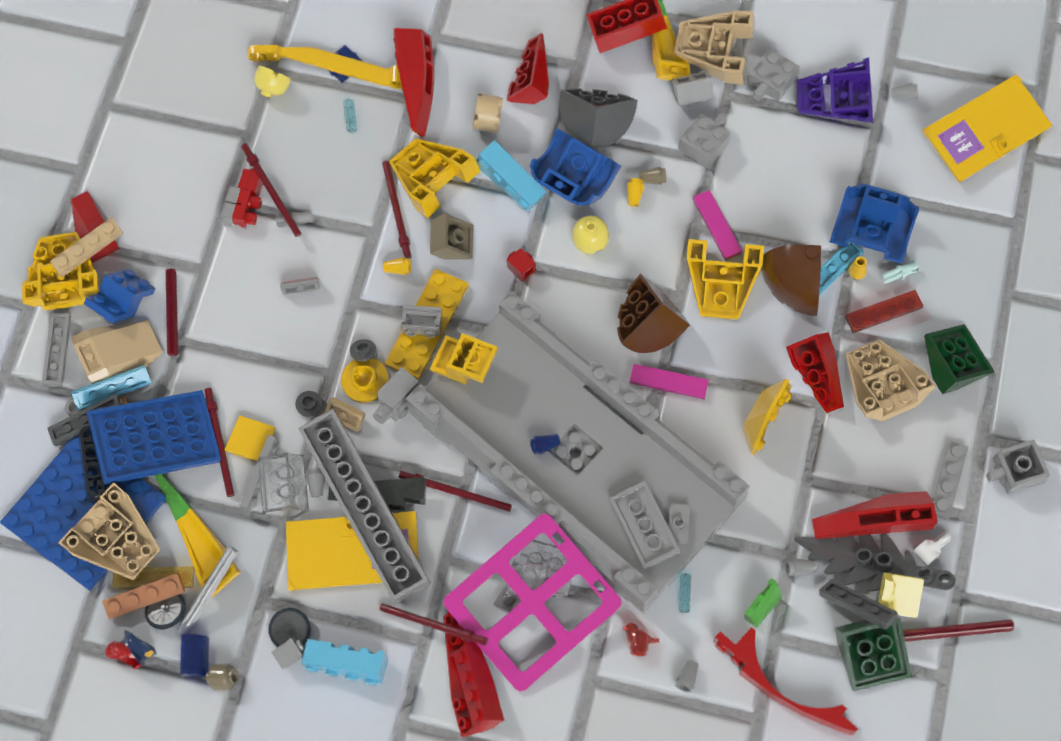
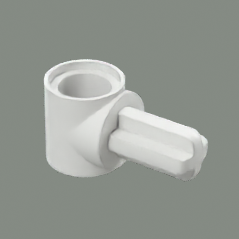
[914,531,952,566]

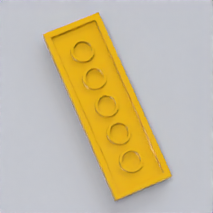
[385,269,469,381]

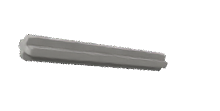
[178,546,238,635]

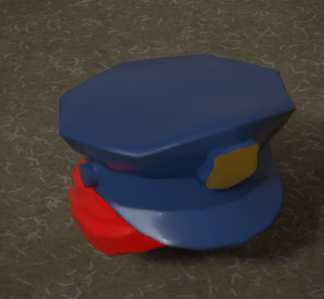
[105,630,157,669]

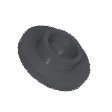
[350,339,377,362]
[295,391,323,417]

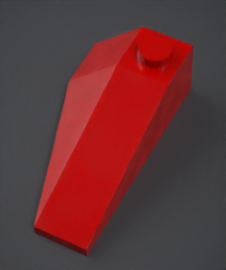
[507,33,549,105]

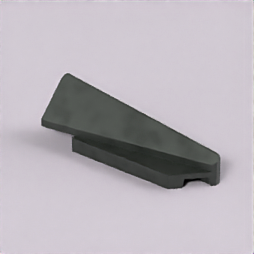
[328,477,426,511]

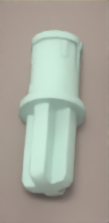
[881,261,919,283]

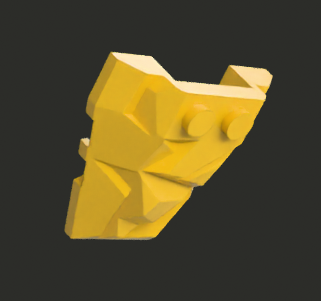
[22,232,99,311]

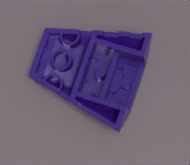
[797,57,873,123]

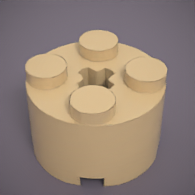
[472,93,503,133]

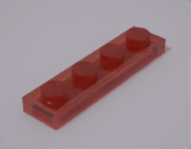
[845,290,923,334]

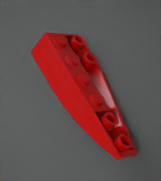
[393,28,434,137]
[812,491,937,539]
[443,612,504,737]

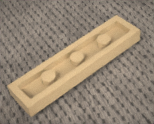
[50,217,124,277]

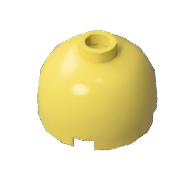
[254,65,291,98]
[572,216,609,254]

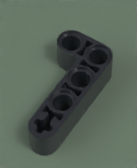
[79,425,105,503]

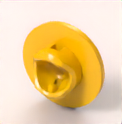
[341,358,389,403]

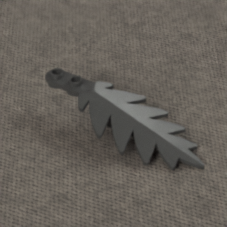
[795,533,956,592]

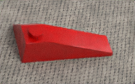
[71,191,119,263]
[786,332,844,413]

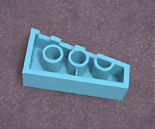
[476,140,547,212]
[301,639,388,685]

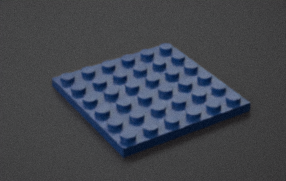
[0,435,166,591]

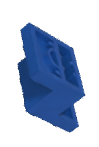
[83,269,156,323]

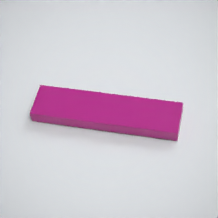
[693,190,742,260]
[629,364,709,400]

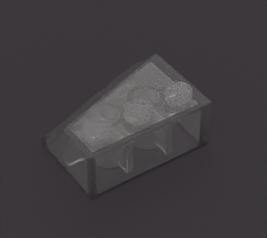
[503,540,574,598]

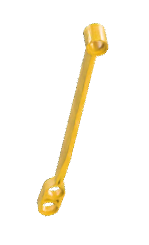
[248,45,402,89]

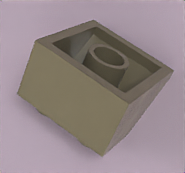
[430,213,474,259]

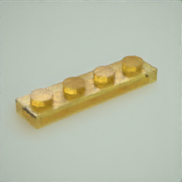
[112,566,195,590]

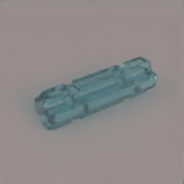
[343,99,357,133]
[679,573,691,613]

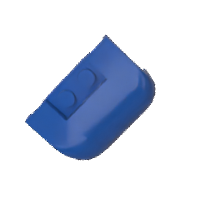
[530,128,621,206]
[829,183,919,264]

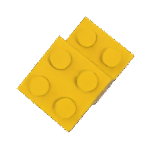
[430,333,498,385]

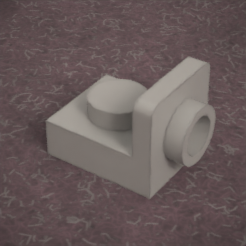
[494,586,521,613]

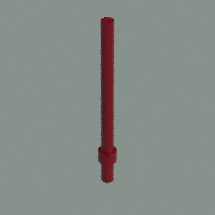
[241,143,302,237]
[382,161,412,259]
[204,388,235,497]
[398,471,512,512]
[379,603,488,646]

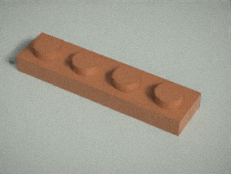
[102,573,185,619]

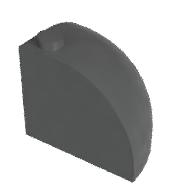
[560,88,638,150]

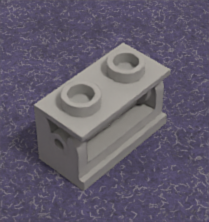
[672,71,714,106]
[401,305,442,337]

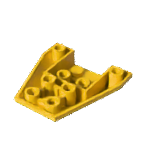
[743,379,793,455]

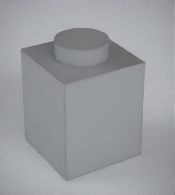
[271,638,305,669]

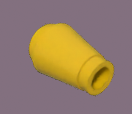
[627,178,645,207]
[848,256,867,279]
[383,257,412,275]

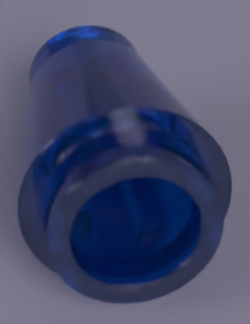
[530,434,561,455]

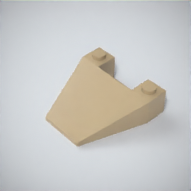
[674,11,755,85]

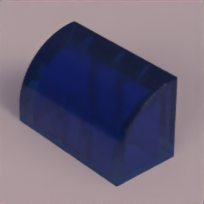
[180,634,209,679]

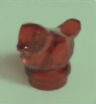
[623,623,660,656]

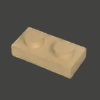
[325,397,366,432]

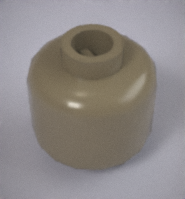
[206,664,238,691]

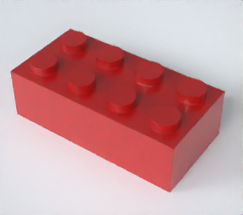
[586,0,667,54]

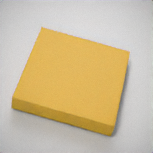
[225,415,276,462]

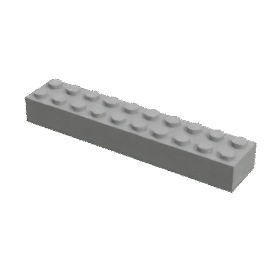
[298,409,431,603]

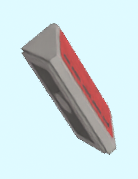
[280,277,320,295]

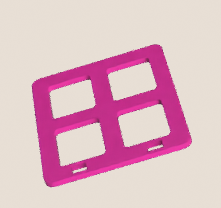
[444,514,622,691]

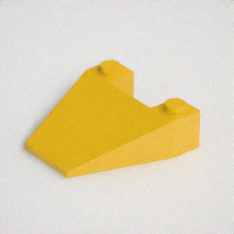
[389,138,481,218]
[686,239,764,320]

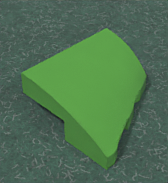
[744,578,782,629]

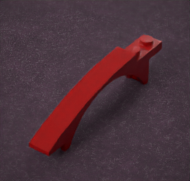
[713,627,858,736]

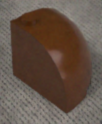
[762,245,821,316]
[617,273,690,353]

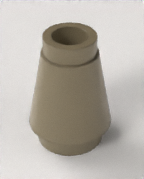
[639,167,666,185]

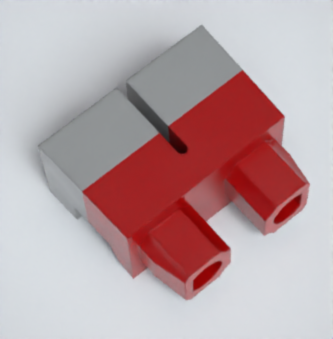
[221,186,262,228]

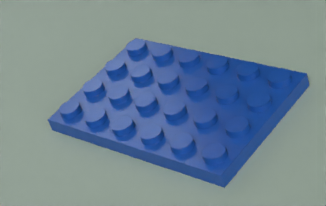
[87,390,221,485]

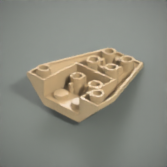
[71,320,163,384]
[846,339,935,421]
[58,482,160,580]

